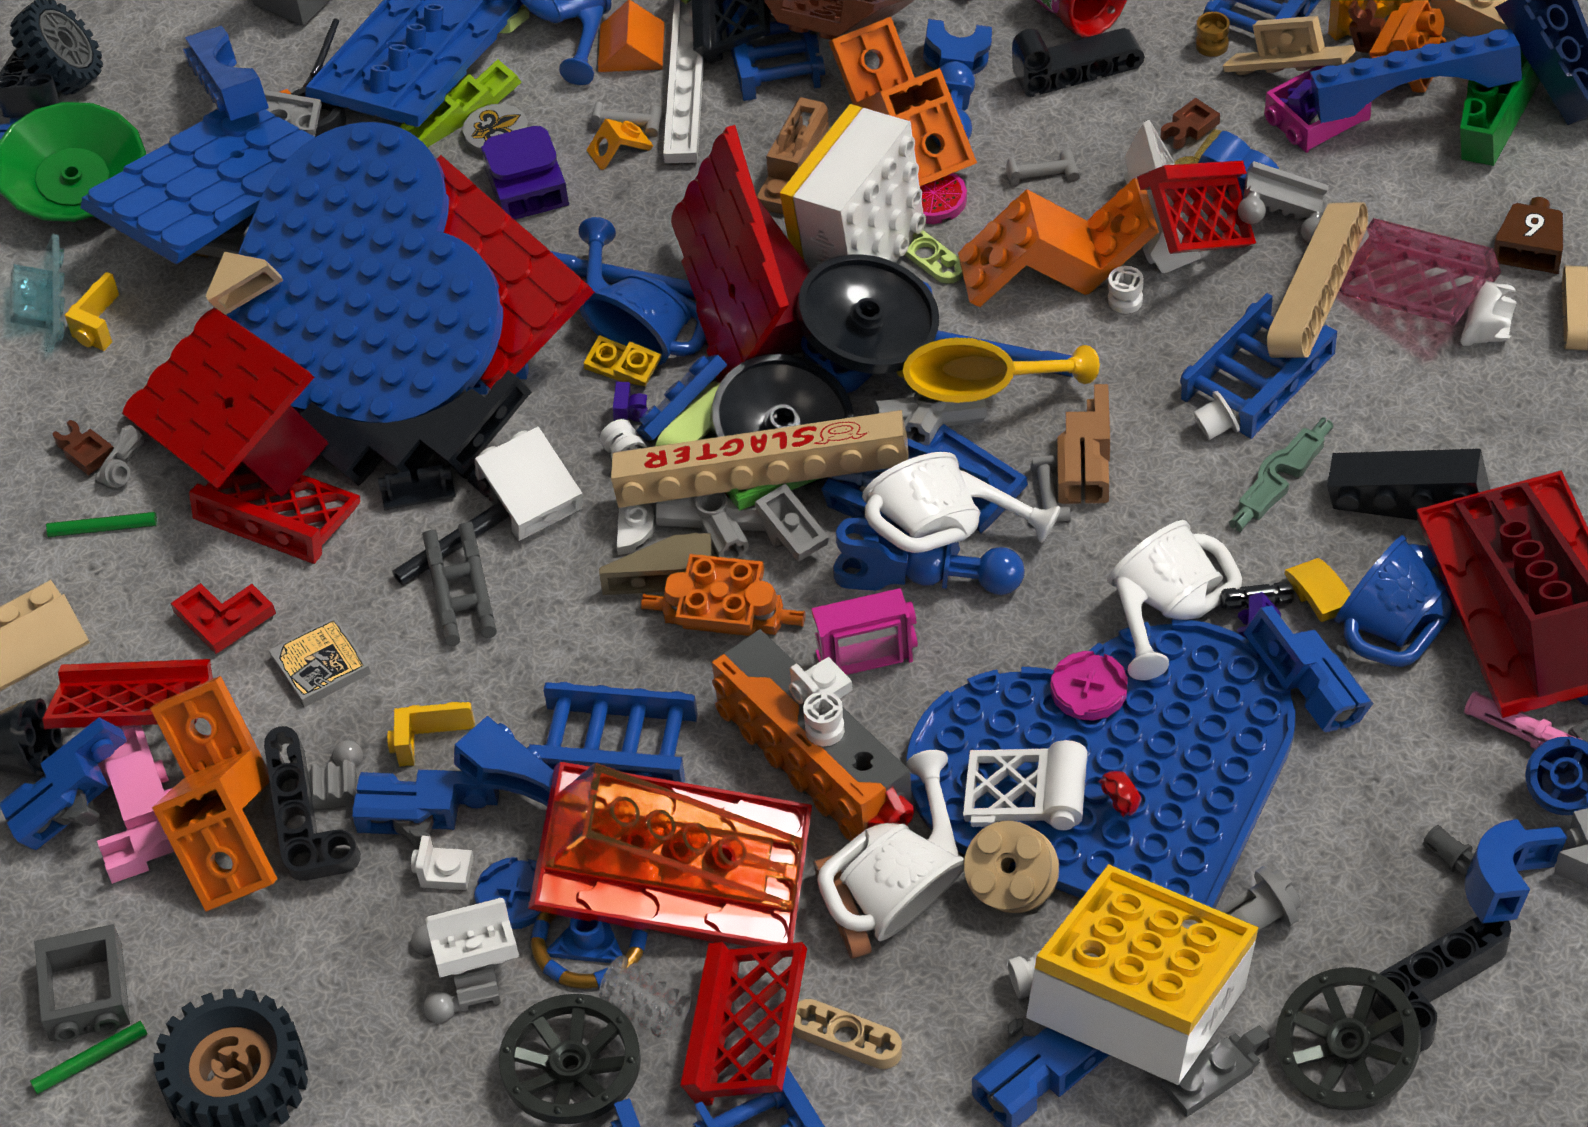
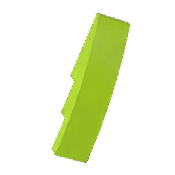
[399,59,522,147]

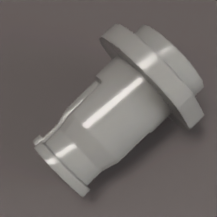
[1221,866,1301,931]

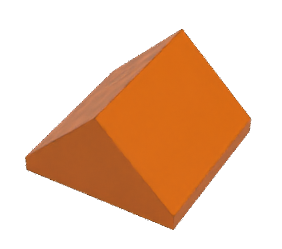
[598,0,665,72]

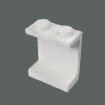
[475,427,582,541]

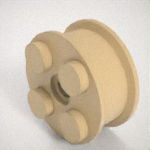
[964,821,1059,913]

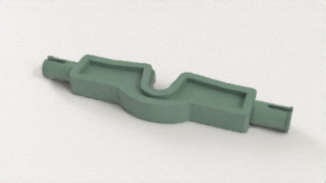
[1229,417,1334,532]

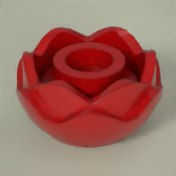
[1098,771,1141,818]

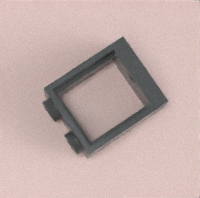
[34,924,130,1042]

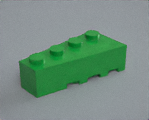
[1460,49,1540,166]

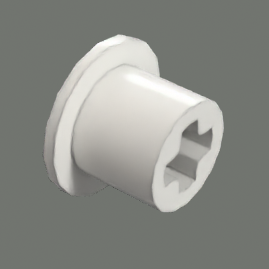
[1193,391,1240,440]

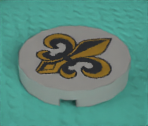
[463,104,529,156]

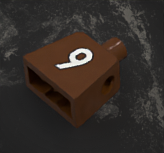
[1492,197,1563,274]

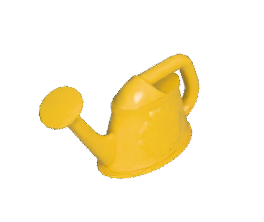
[896,337,1100,403]

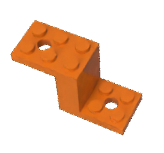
[828,17,977,186]
[958,178,1159,307]
[150,676,278,912]

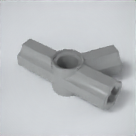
[874,392,986,445]
[656,492,766,559]

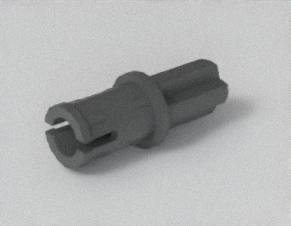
[1422,825,1474,875]

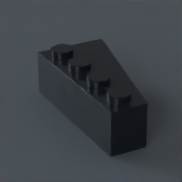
[1327,449,1490,520]

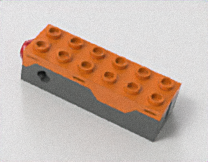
[712,629,914,841]

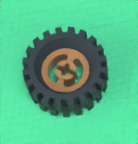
[153,989,308,1127]

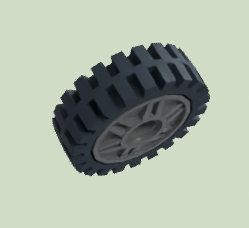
[10,0,103,95]

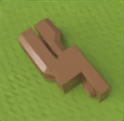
[757,97,829,214]
[1057,384,1110,504]

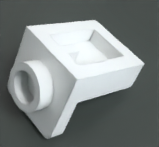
[789,657,853,704]
[411,836,474,890]

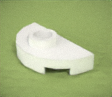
[617,503,656,555]

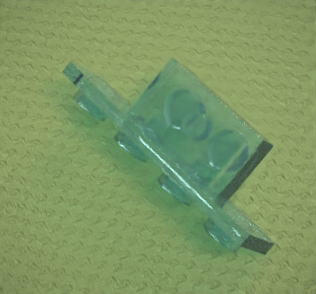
[10,234,65,353]

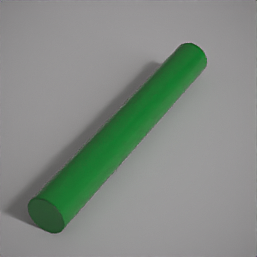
[46,512,157,537]
[30,1020,148,1095]

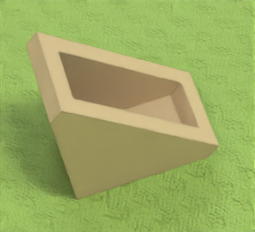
[206,252,283,315]

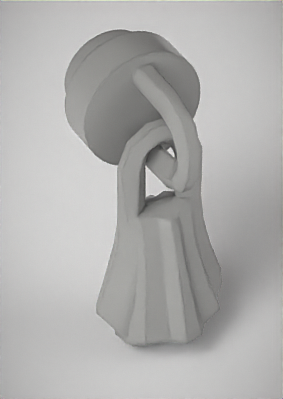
[95,425,145,488]

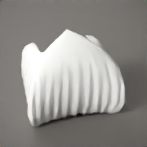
[1460,281,1517,346]

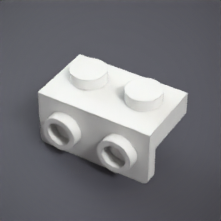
[425,898,519,977]

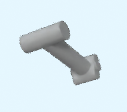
[592,102,663,136]
[1006,149,1080,187]
[1030,455,1071,523]

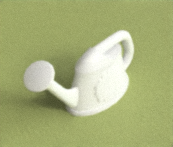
[862,452,1061,553]
[1107,520,1242,680]
[817,750,965,941]

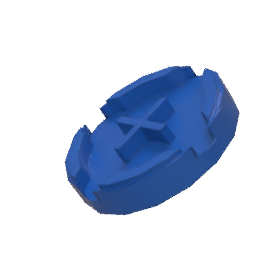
[475,857,541,929]

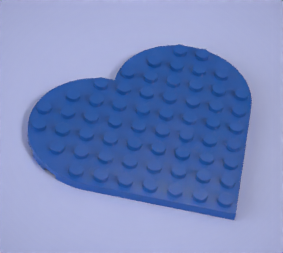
[227,122,503,423]
[907,619,1296,909]

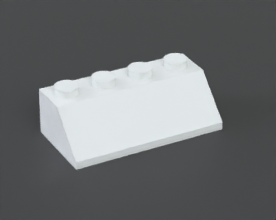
[1123,120,1201,273]

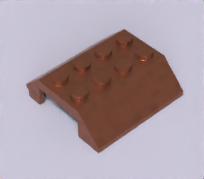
[764,0,914,40]

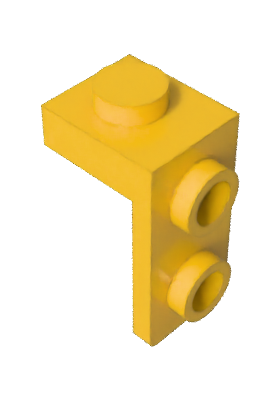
[65,272,119,351]
[387,702,475,767]

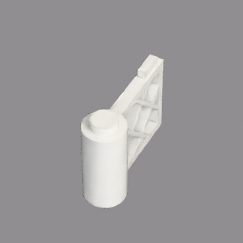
[963,740,1088,830]

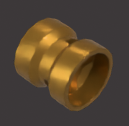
[1196,12,1230,57]

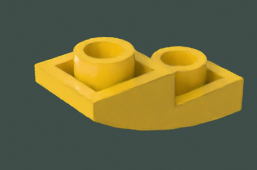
[583,335,661,386]
[1284,558,1351,622]

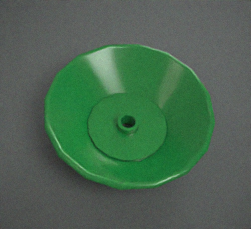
[0,102,146,222]

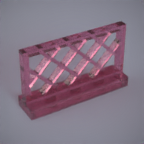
[1338,218,1501,326]

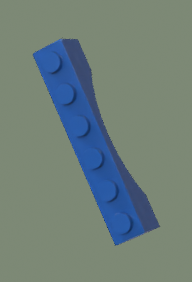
[183,25,269,121]
[1310,28,1522,123]
[454,716,638,886]

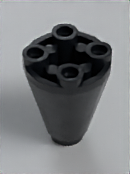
[0,698,63,776]

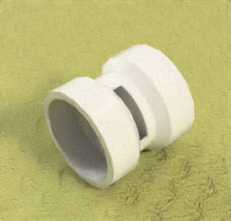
[1108,266,1144,314]
[599,419,647,458]
[803,691,845,747]
[1007,950,1041,999]

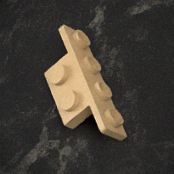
[1223,16,1355,75]

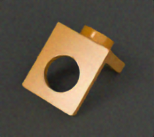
[587,118,653,170]

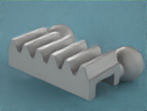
[1238,161,1329,243]
[261,740,363,816]
[411,924,501,1023]

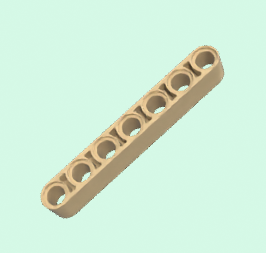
[1267,202,1368,358]

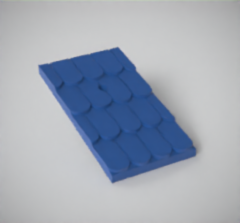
[305,0,523,127]
[80,109,315,264]

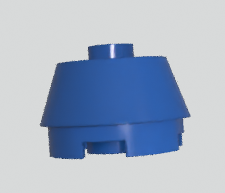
[1525,737,1588,816]

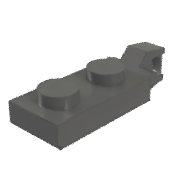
[1161,1025,1270,1117]

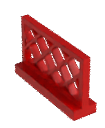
[1137,161,1256,254]
[189,464,361,564]
[42,659,213,729]
[680,942,807,1106]

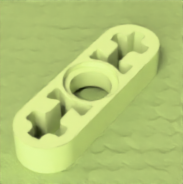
[905,230,963,284]

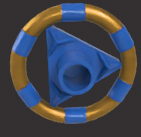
[530,912,648,989]

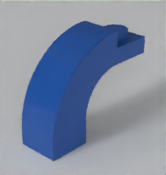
[1464,819,1567,923]

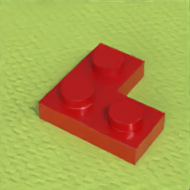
[171,583,276,654]

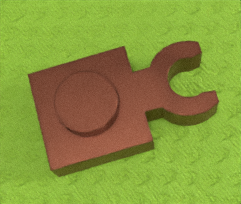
[1348,0,1385,53]
[1161,98,1220,149]
[52,420,114,476]

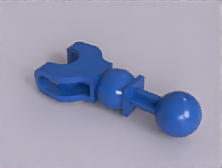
[923,19,992,147]
[833,518,1025,595]

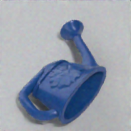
[520,0,612,85]
[578,217,706,365]
[1334,535,1453,667]

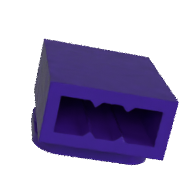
[481,126,569,220]

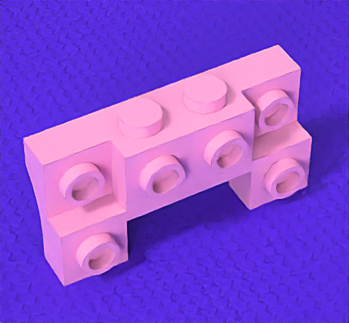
[97,725,174,884]

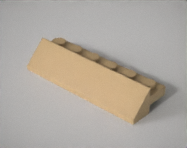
[0,580,90,691]

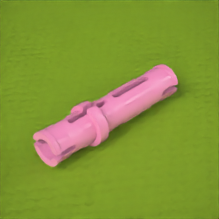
[1464,691,1582,749]

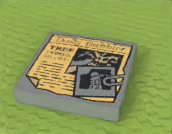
[269,617,371,707]

